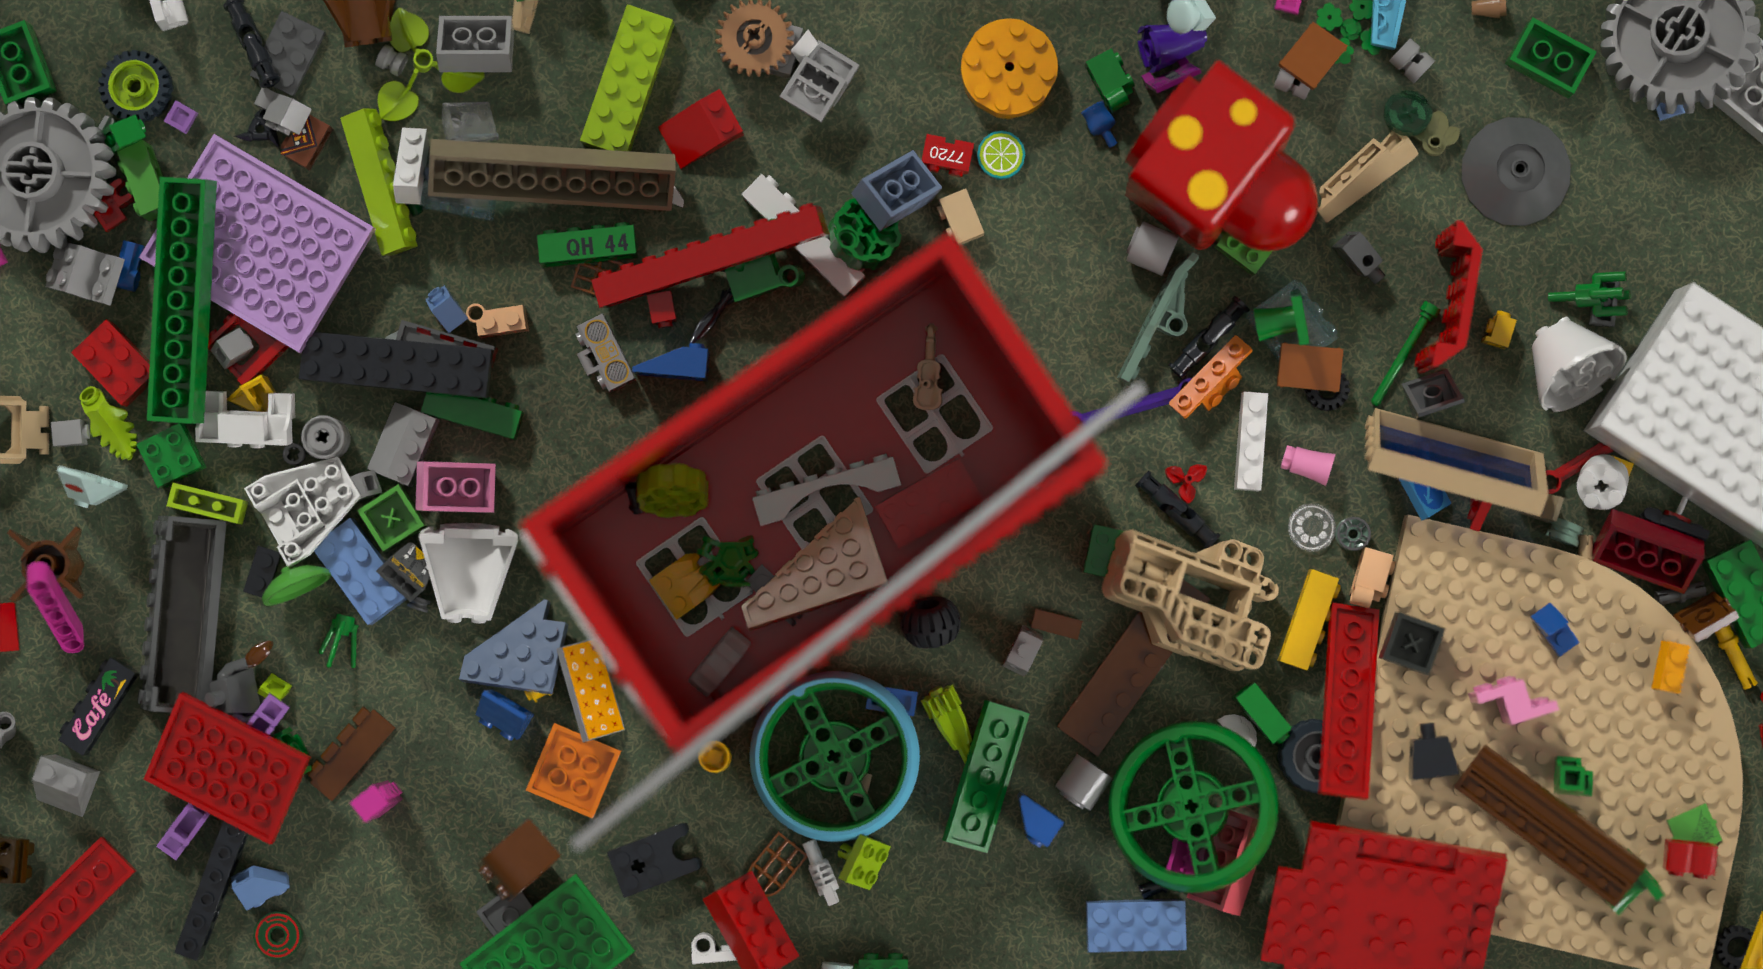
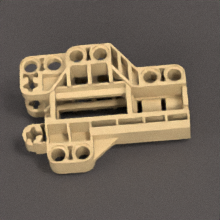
[1102,529,1279,672]

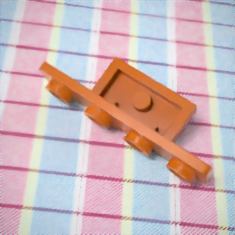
[1169,335,1252,418]

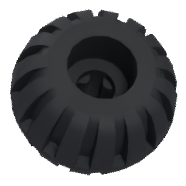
[901,596,961,649]

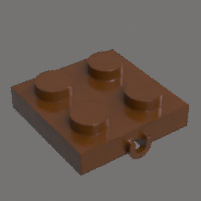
[1672,591,1739,642]

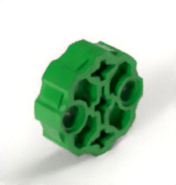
[828,198,902,271]

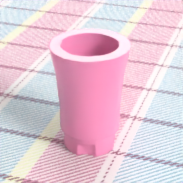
[1280,445,1335,486]

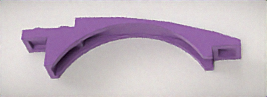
[156,693,290,860]

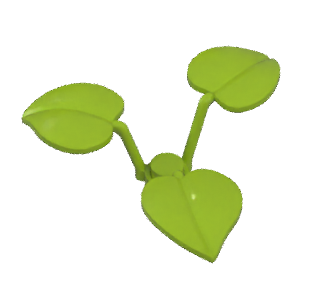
[378,7,485,121]

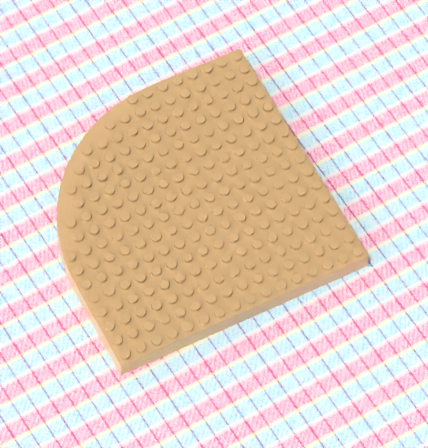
[1335,515,1743,969]

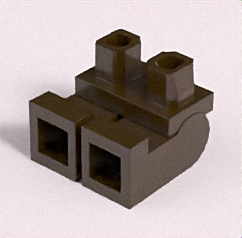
[0,834,35,883]

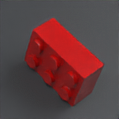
[71,319,150,407]

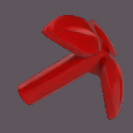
[1165,464,1207,504]

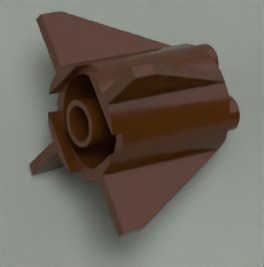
[323,0,395,47]
[7,526,85,602]

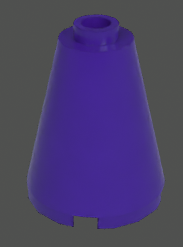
[1137,25,1207,73]

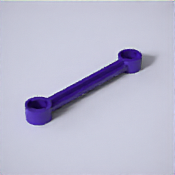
[1073,378,1192,426]

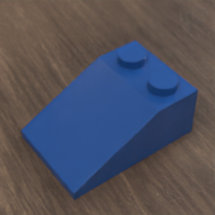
[632,343,710,382]
[475,689,534,741]

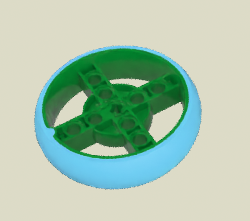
[750,671,920,842]

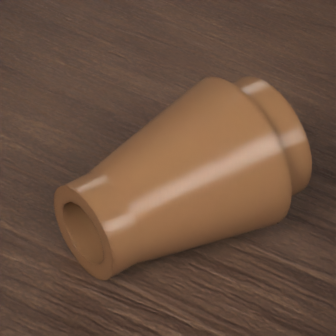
[1472,0,1506,19]

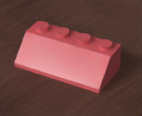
[1186,806,1258,916]

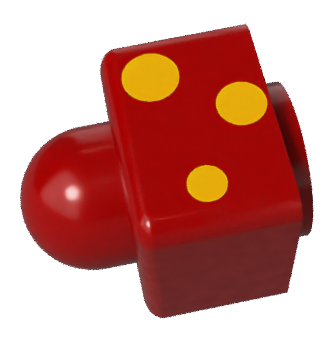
[1125,60,1318,251]

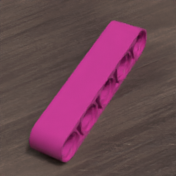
[27,562,84,653]

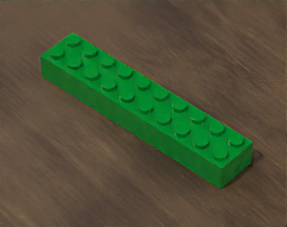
[147,177,217,424]

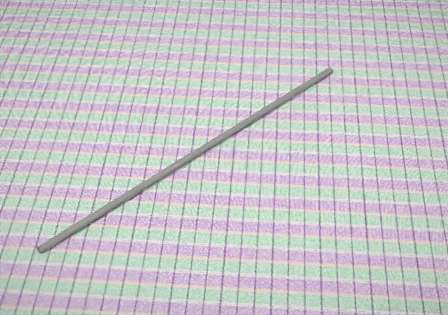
[571,382,1147,852]

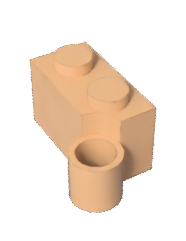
[466,303,529,338]
[1350,547,1396,609]

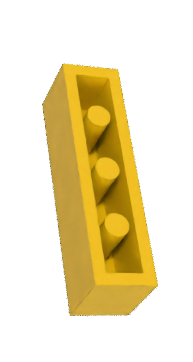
[1277,569,1341,671]

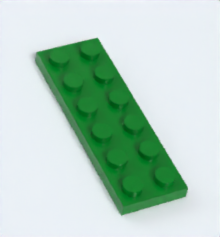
[942,700,1030,853]

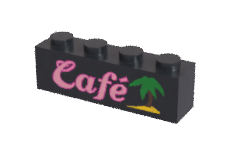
[58,657,140,756]

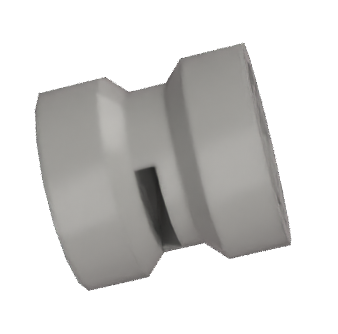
[375,45,408,77]

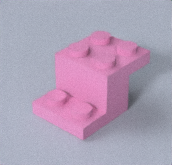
[1468,676,1559,725]

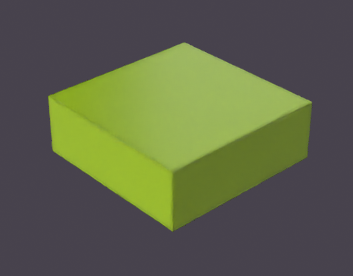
[257,673,292,701]

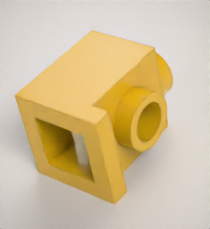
[1481,311,1517,349]

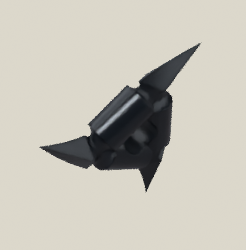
[234,108,280,149]

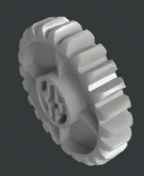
[1600,0,1761,114]
[0,97,116,253]

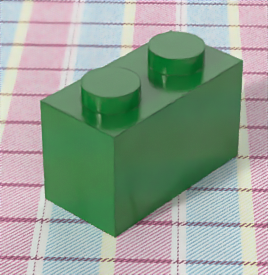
[103,114,146,154]

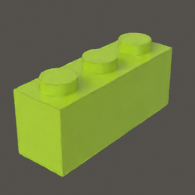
[167,483,249,525]

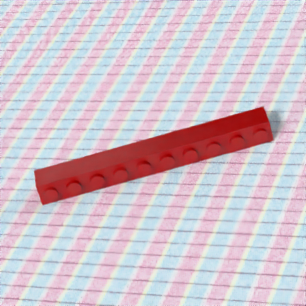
[591,203,830,308]

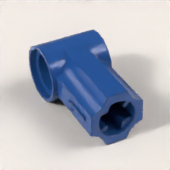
[116,241,145,292]

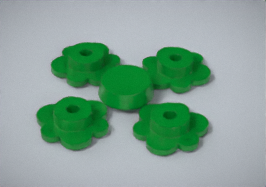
[1316,0,1384,64]

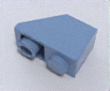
[426,285,468,333]
[231,866,290,910]

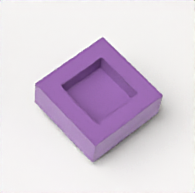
[164,100,198,134]

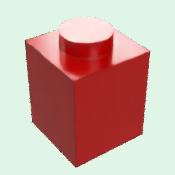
[647,291,677,329]

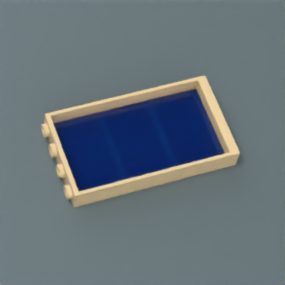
[1365,408,1548,516]

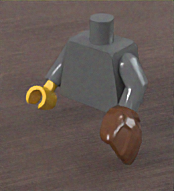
[205,640,274,724]

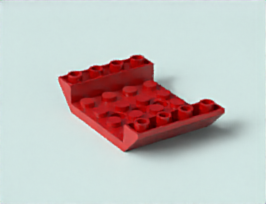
[1414,220,1483,374]

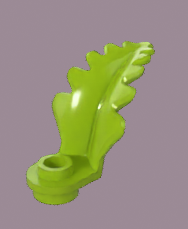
[80,386,138,460]

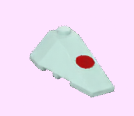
[57,466,128,508]

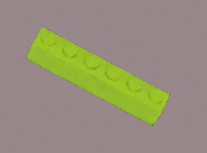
[340,108,418,256]

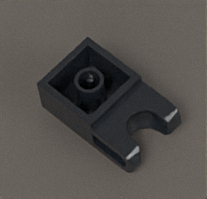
[607,822,703,898]

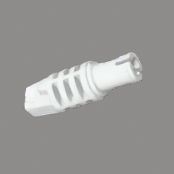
[802,839,839,906]

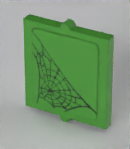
[1666,803,1722,844]

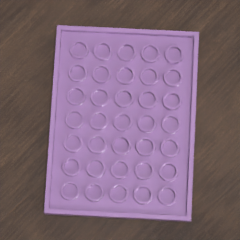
[139,134,376,353]

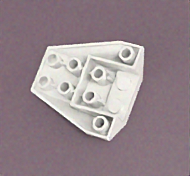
[244,457,361,568]

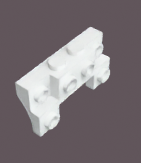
[195,391,295,448]

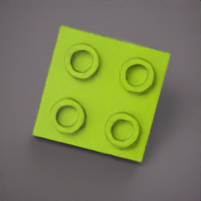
[838,834,891,890]

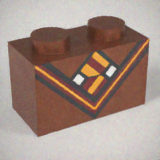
[281,114,333,171]

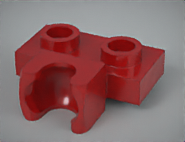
[94,178,135,232]
[1467,498,1492,532]

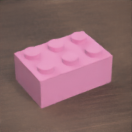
[416,462,495,512]

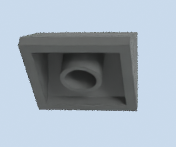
[1402,369,1465,419]

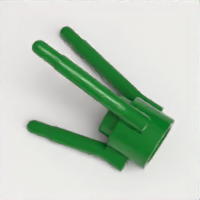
[319,614,359,668]

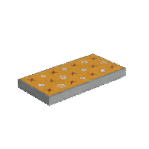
[556,639,625,742]

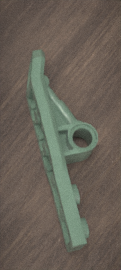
[1117,252,1199,382]

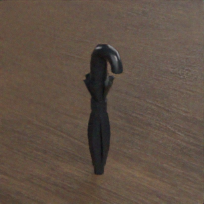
[689,288,735,343]

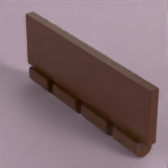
[306,706,396,801]

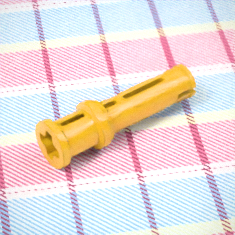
[1714,625,1758,690]

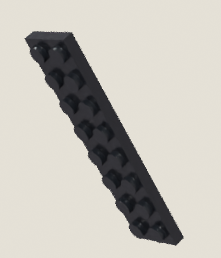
[299,332,494,398]

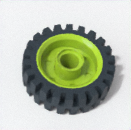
[98,50,173,123]

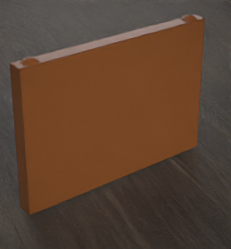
[1278,22,1348,90]
[1277,342,1343,393]

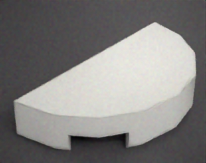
[1217,714,1257,747]

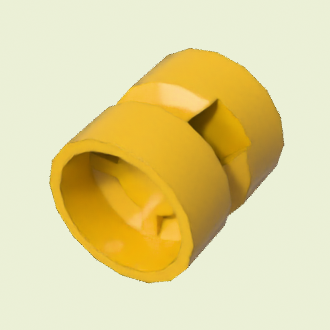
[698,741,732,773]

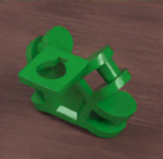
[696,535,759,587]

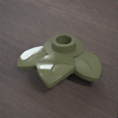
[1412,111,1460,156]

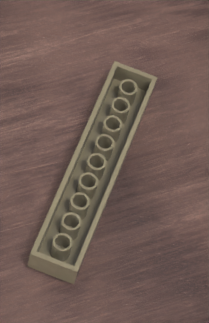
[428,139,676,211]

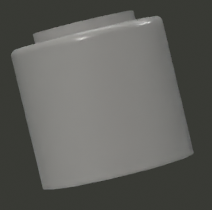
[1126,222,1179,276]
[301,415,351,460]
[1055,754,1113,810]

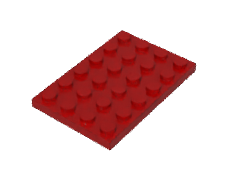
[143,692,311,845]

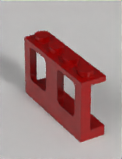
[208,313,289,385]

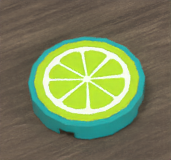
[977,131,1025,180]

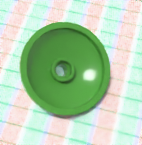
[262,565,331,606]

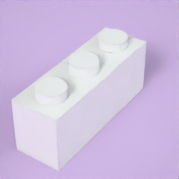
[393,128,429,204]

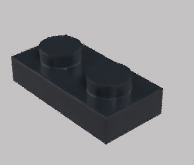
[243,546,281,598]

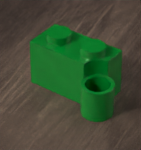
[1084,49,1135,113]

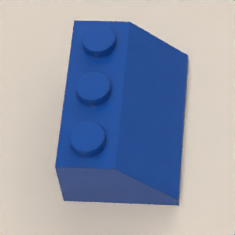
[1017,792,1064,848]

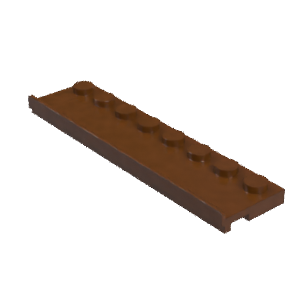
[1056,579,1210,756]
[1453,745,1648,907]

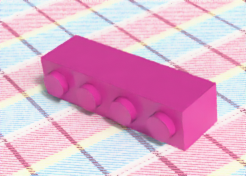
[350,780,403,822]

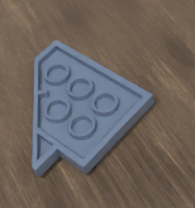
[459,600,568,695]

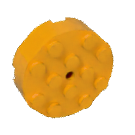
[961,18,1058,119]

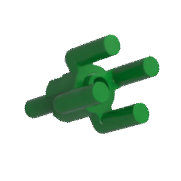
[1548,271,1631,317]

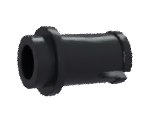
[625,482,644,514]
[1138,881,1168,900]

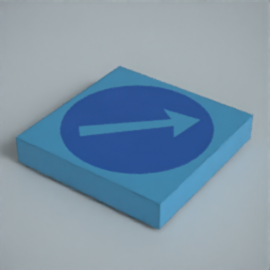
[1399,478,1451,521]

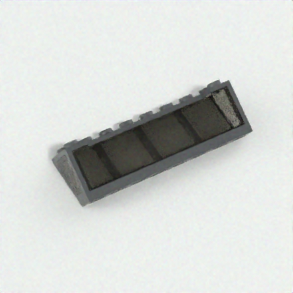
[138,516,226,712]

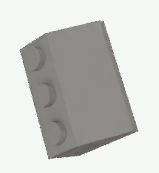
[367,402,440,487]

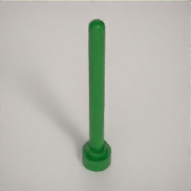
[1371,301,1441,406]

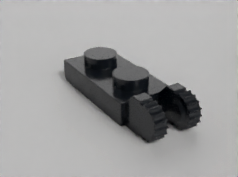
[1638,507,1710,542]

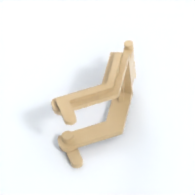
[0,396,49,464]

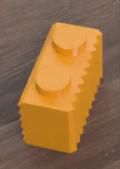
[1651,641,1691,694]

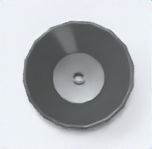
[1462,117,1571,226]

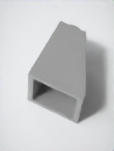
[32,754,100,817]

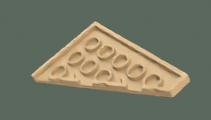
[741,497,888,631]

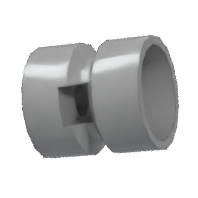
[1389,38,1435,84]
[1274,68,1310,100]

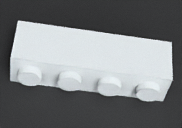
[1234,392,1268,491]

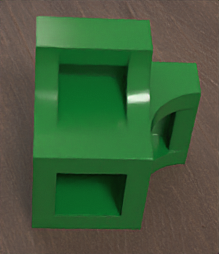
[1553,756,1593,797]

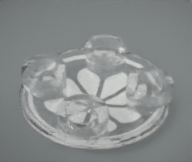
[1288,503,1336,552]

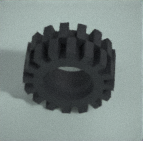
[1304,373,1350,411]
[1714,925,1754,969]

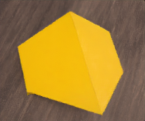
[227,374,276,412]

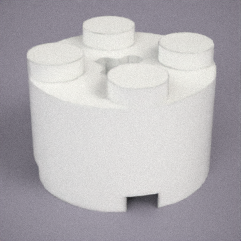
[1577,454,1629,510]

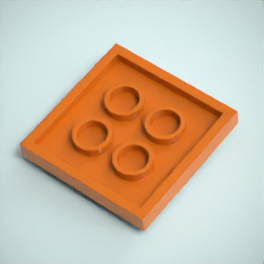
[526,723,622,819]

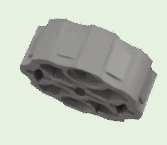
[688,627,751,697]

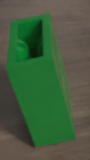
[1232,682,1292,744]

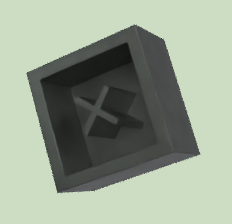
[1379,612,1446,675]

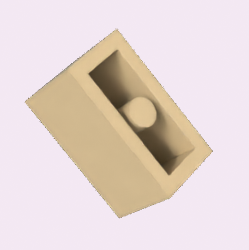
[936,188,984,245]

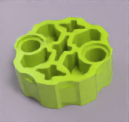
[636,464,708,518]

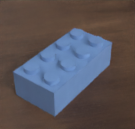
[314,518,407,625]
[1086,899,1187,952]

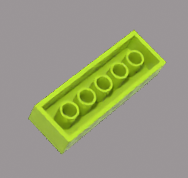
[580,4,675,152]

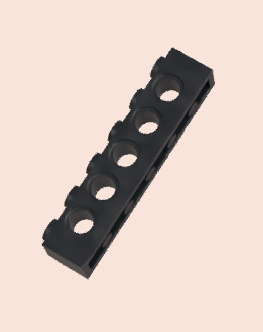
[174,821,249,961]

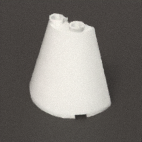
[419,523,518,624]

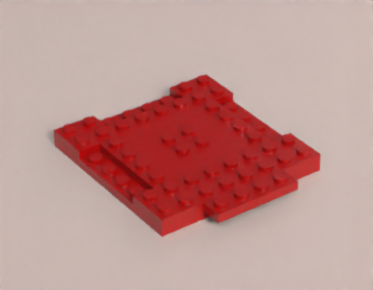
[1260,821,1508,969]

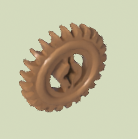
[715,0,794,77]

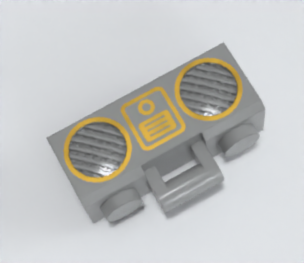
[575,314,636,393]

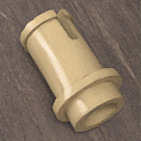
[1578,535,1593,561]

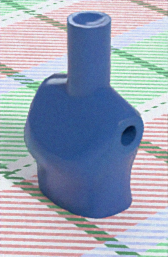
[1081,101,1117,147]

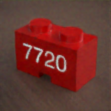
[922,134,974,177]

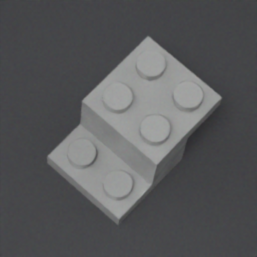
[780,40,860,123]
[45,243,125,305]

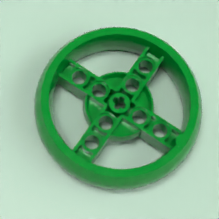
[1108,721,1279,893]

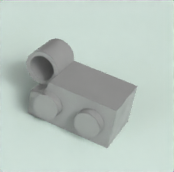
[254,88,312,136]

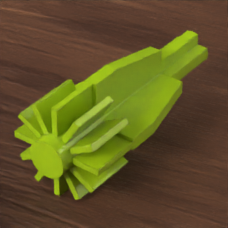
[921,685,972,763]

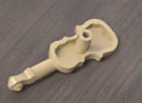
[913,324,943,410]

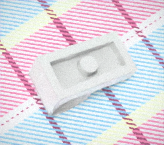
[150,0,189,31]
[691,932,736,964]

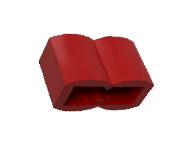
[1662,839,1718,879]

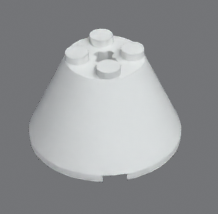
[1532,317,1627,412]

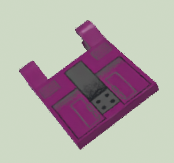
[1141,57,1201,93]

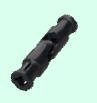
[223,0,280,88]
[1168,296,1250,380]
[1135,470,1220,549]

